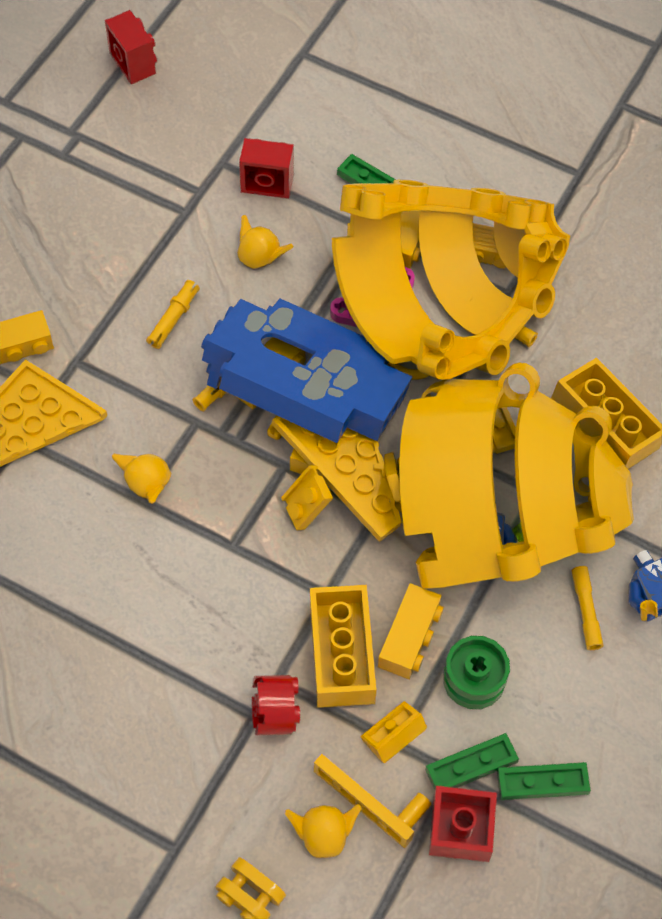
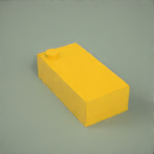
[551,357,662,469]
[310,585,376,708]

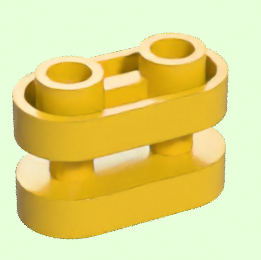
[215,857,286,919]

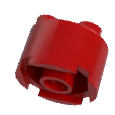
[252,675,300,735]

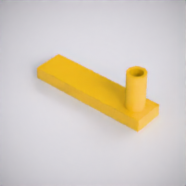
[314,754,432,849]

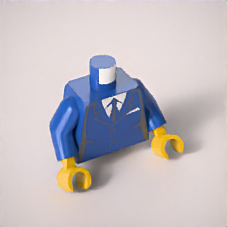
[628,550,662,622]

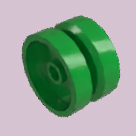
[443,636,510,709]

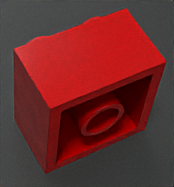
[105,10,157,85]
[239,138,294,199]
[429,786,497,862]

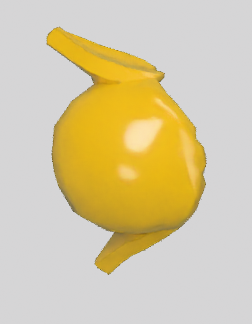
[237,215,293,269]
[112,453,171,504]
[285,804,362,858]

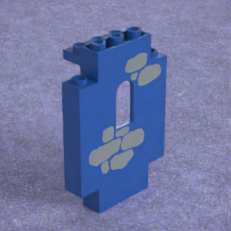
[201,298,412,443]

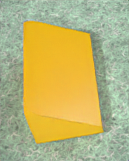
[360,701,427,763]

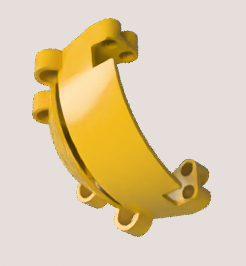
[332,179,570,380]
[399,362,634,589]

